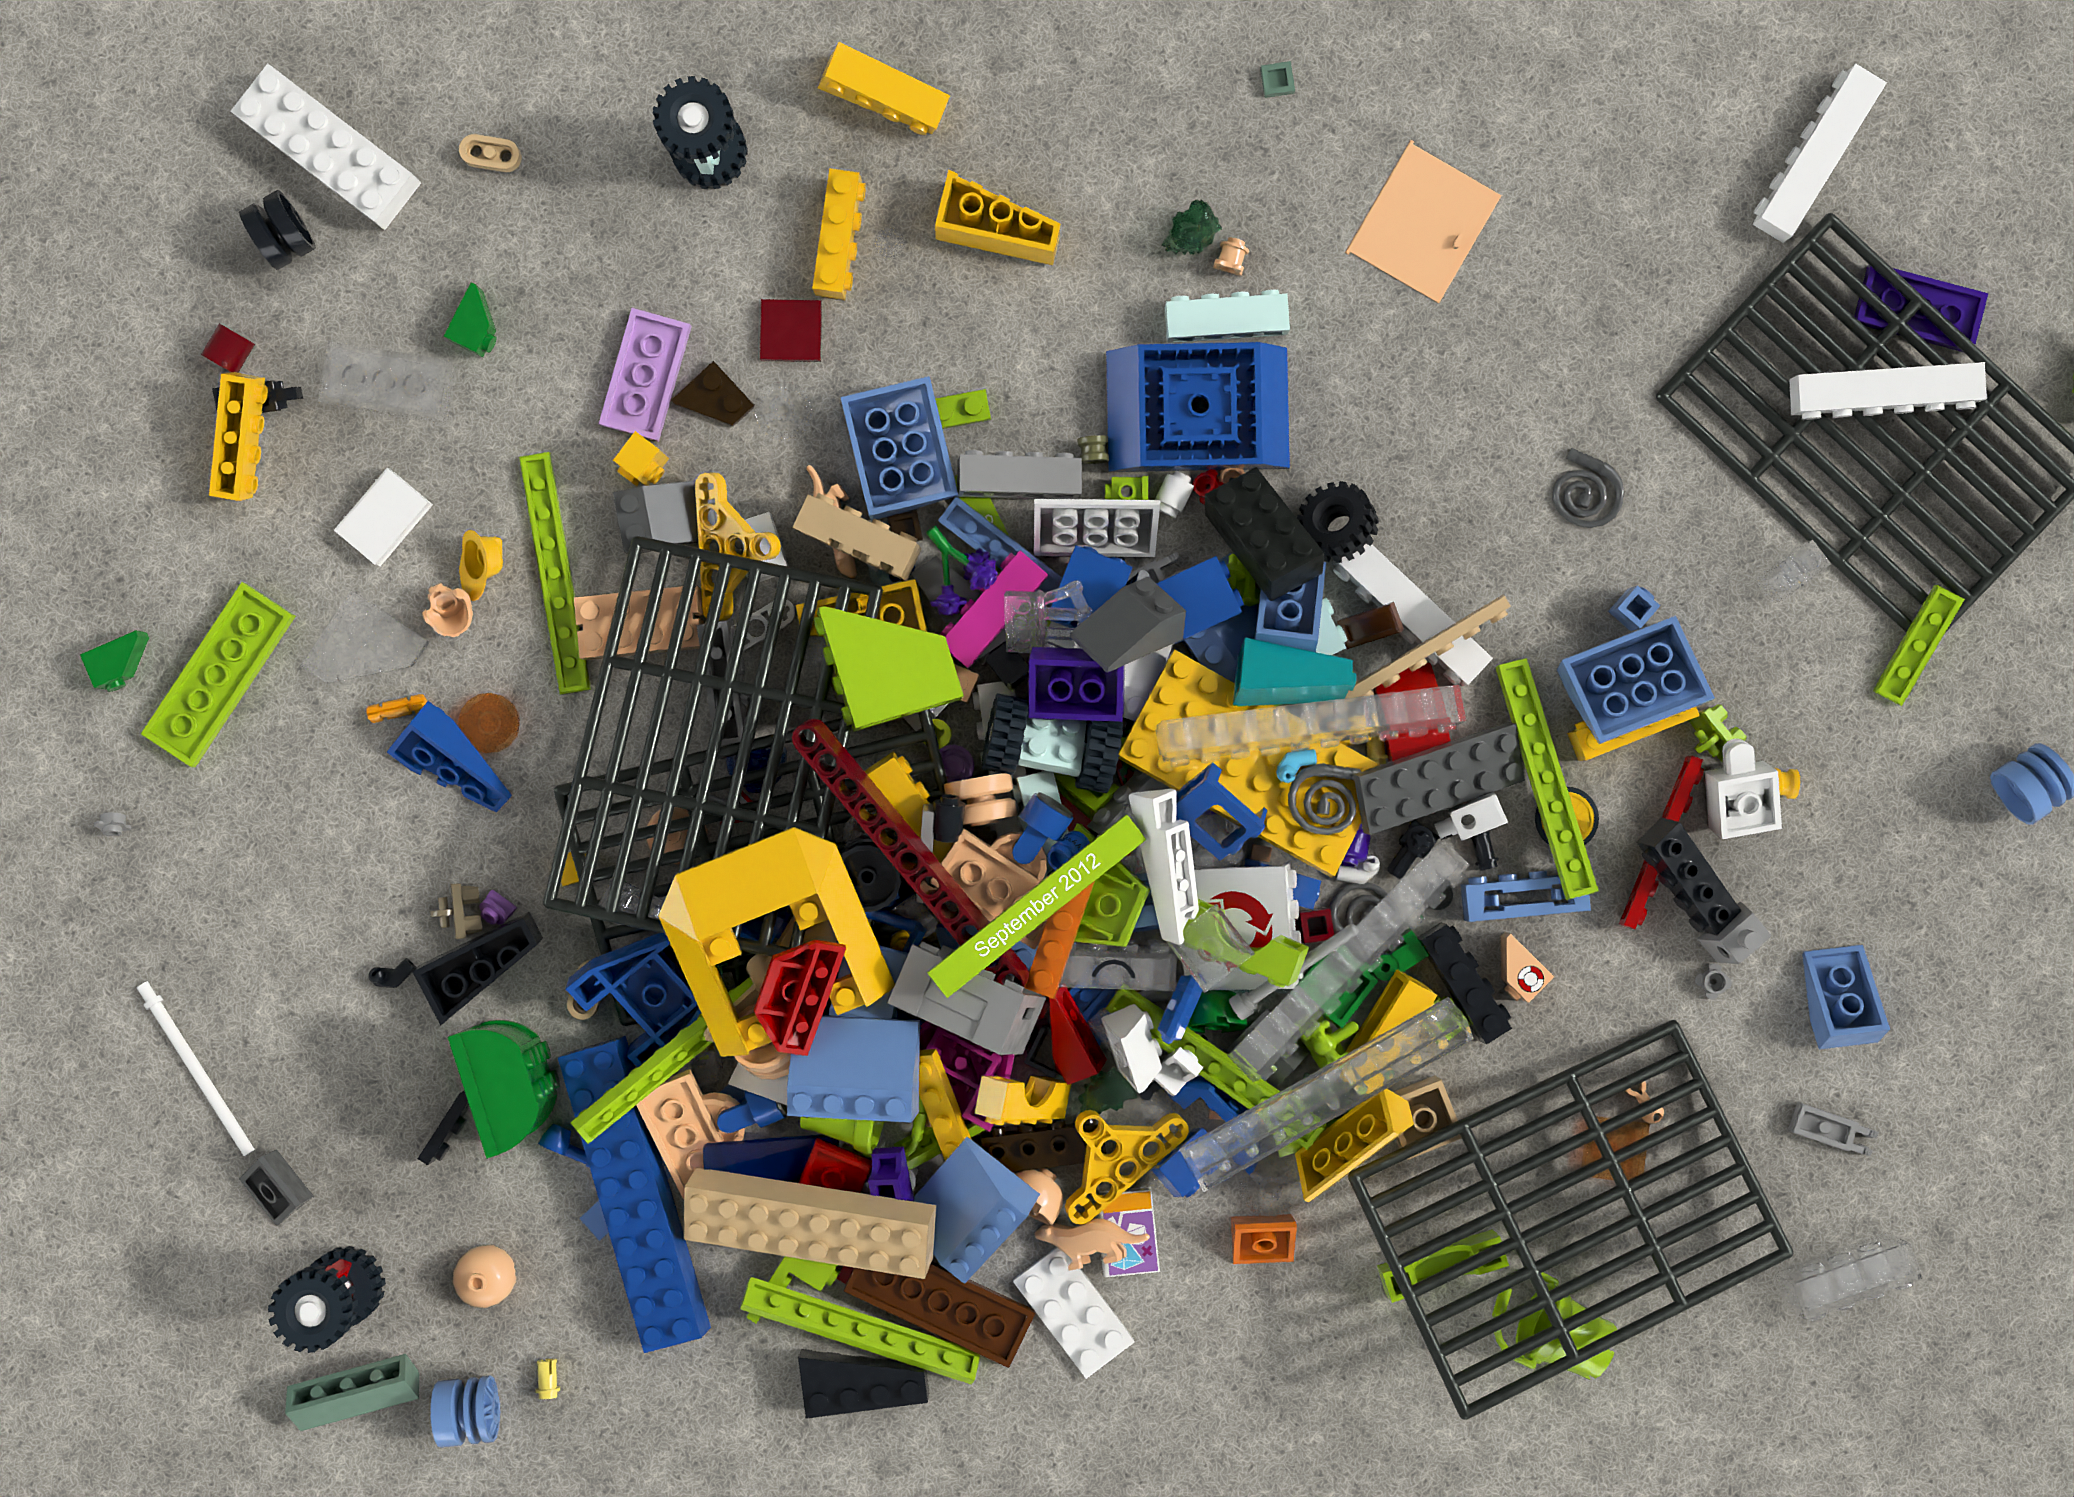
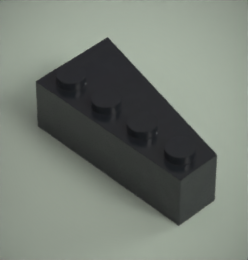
[412,912,543,1026]
[798,1349,930,1419]

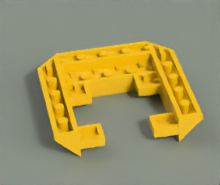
[658,827,895,1057]

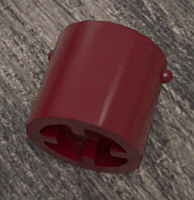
[201,323,255,373]

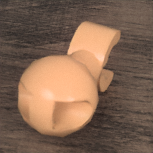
[1625,1081,1664,1124]

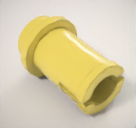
[1366,728,1389,765]
[535,1359,560,1399]

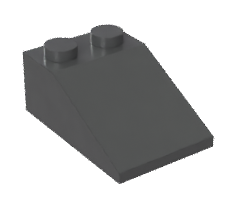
[612,480,716,554]
[1070,577,1186,673]

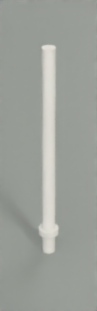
[137,981,255,1156]

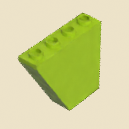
[813,606,964,732]

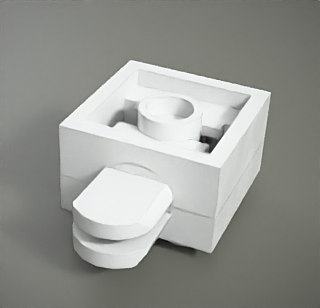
[1704,739,1782,839]

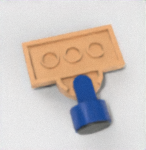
[930,792,1073,950]
[636,1069,787,1199]

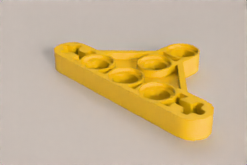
[695,472,781,622]
[1065,1110,1189,1225]

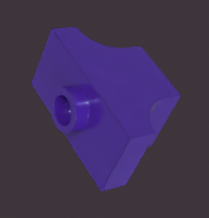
[868,1146,914,1202]

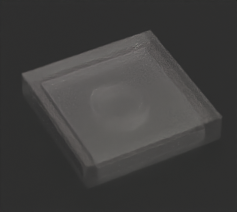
[1167,904,1255,992]

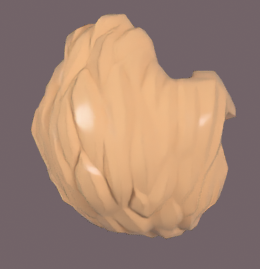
[422,583,473,637]

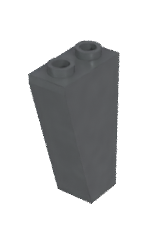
[911,556,1023,665]

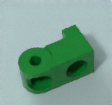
[1370,928,1429,981]

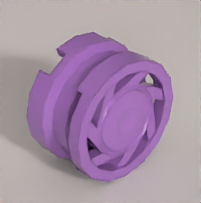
[940,745,975,783]

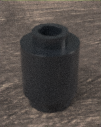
[933,794,965,843]

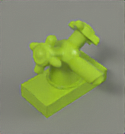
[1292,1009,1359,1076]

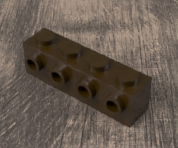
[981,1118,1106,1172]

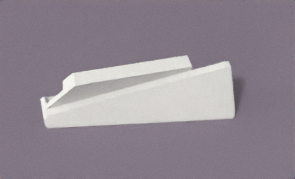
[1129,789,1199,945]

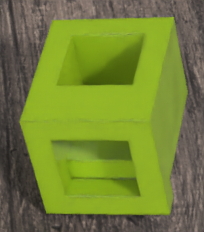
[1105,476,1148,500]

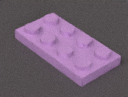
[598,308,692,442]

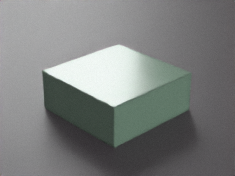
[1260,61,1295,98]

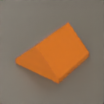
[1231,1214,1297,1264]

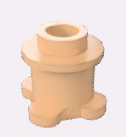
[1213,237,1249,276]

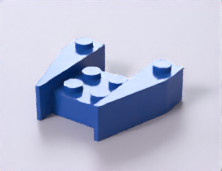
[565,933,701,1067]

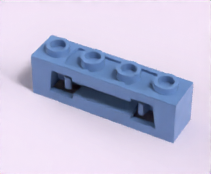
[1460,871,1591,922]

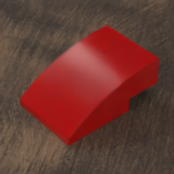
[1374,663,1451,762]

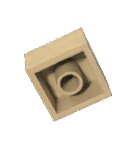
[1394,1075,1462,1160]

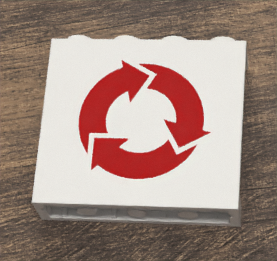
[1182,861,1303,990]

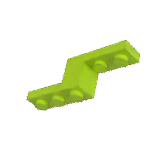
[746,1256,840,1324]

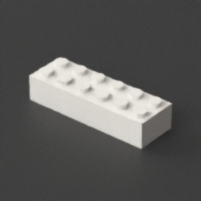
[231,63,421,230]

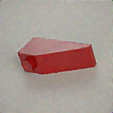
[1049,982,1107,1085]

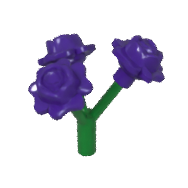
[926,526,998,616]

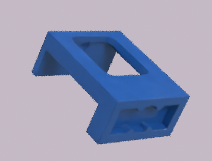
[1176,762,1268,861]

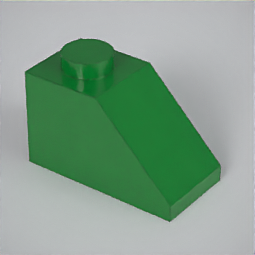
[444,282,497,358]
[80,630,149,692]

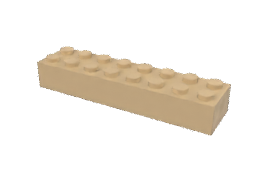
[684,1167,936,1279]

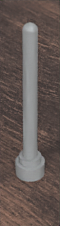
[1229,924,1358,1020]

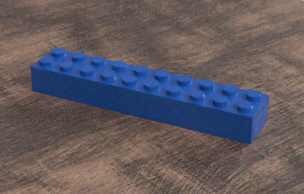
[558,1036,711,1353]

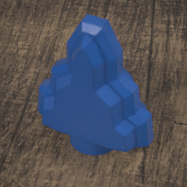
[1158,974,1204,1044]

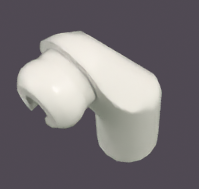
[1336,855,1380,884]

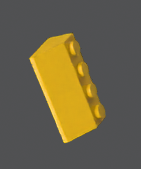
[1295,1086,1414,1202]

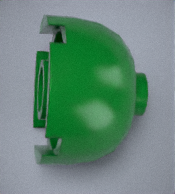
[1187,990,1247,1033]

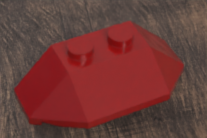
[754,940,846,1056]

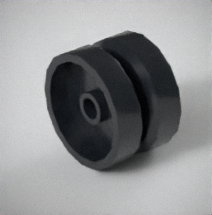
[239,190,316,270]
[840,835,903,912]

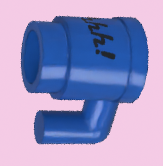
[1047,831,1090,876]

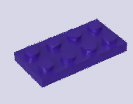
[1854,265,1989,352]

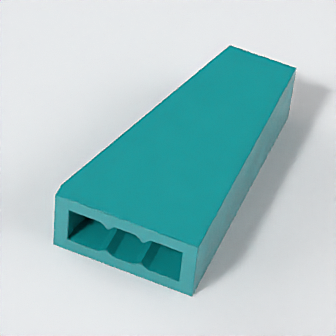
[1233,638,1357,706]

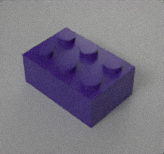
[1029,647,1125,722]

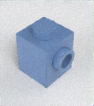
[1608,585,1660,631]

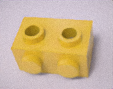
[613,431,669,486]

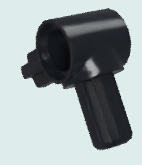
[1387,820,1439,879]

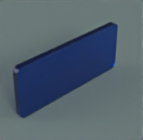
[703,1134,839,1183]

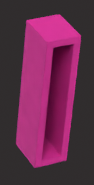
[940,550,1048,669]

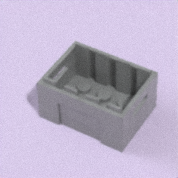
[887,942,1047,1055]

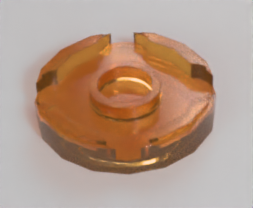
[458,693,520,753]

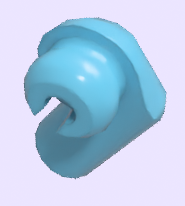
[1276,749,1317,783]

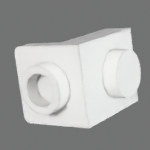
[1154,1047,1203,1096]

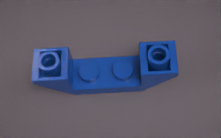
[1163,1074,1262,1175]

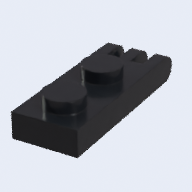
[417,1090,470,1165]

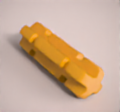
[366,694,427,723]

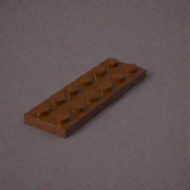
[844,1262,1036,1368]

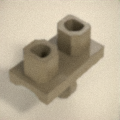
[430,883,482,939]

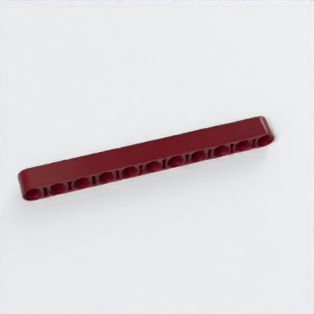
[792,718,1029,987]

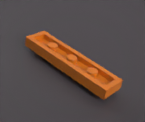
[1024,881,1095,999]

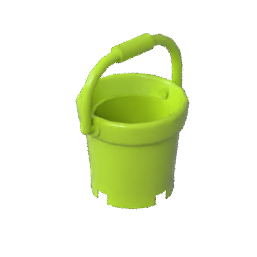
[800,1096,927,1158]
[1492,1269,1617,1380]

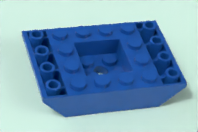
[1106,342,1290,472]

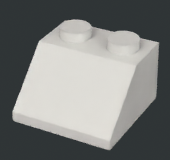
[1101,1004,1162,1094]

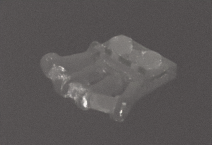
[1004,580,1092,653]

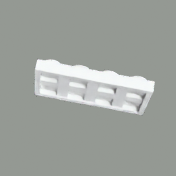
[1013,1247,1135,1379]

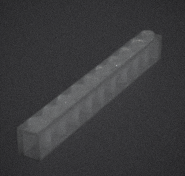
[1155,685,1466,767]
[1227,839,1469,1082]
[1179,997,1474,1193]

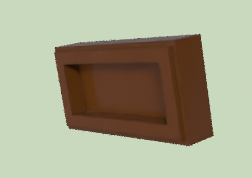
[1337,602,1404,649]

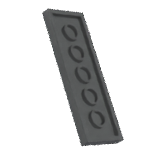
[1353,722,1525,835]

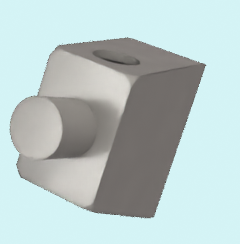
[1697,902,1771,964]

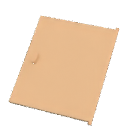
[1345,140,1502,303]

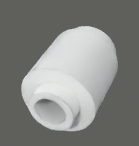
[1155,471,1194,518]

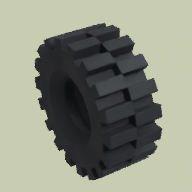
[1297,481,1379,563]

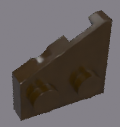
[671,361,756,427]

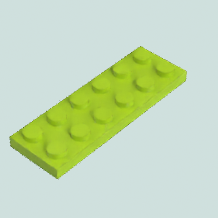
[141,582,296,767]

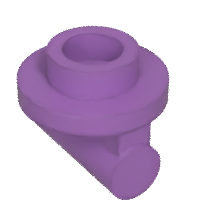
[479,890,517,925]

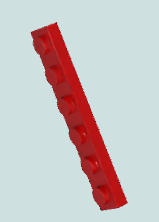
[1619,755,1704,929]

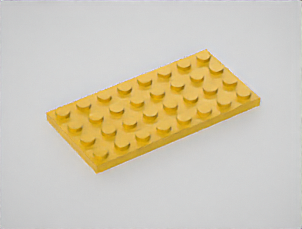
[1119,649,1380,878]

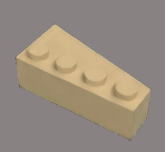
[792,493,922,581]

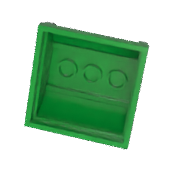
[448,1020,560,1159]

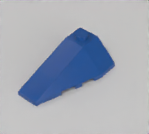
[387,701,512,813]

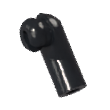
[368,958,417,988]

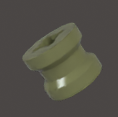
[1077,435,1109,464]

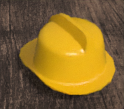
[459,530,503,601]

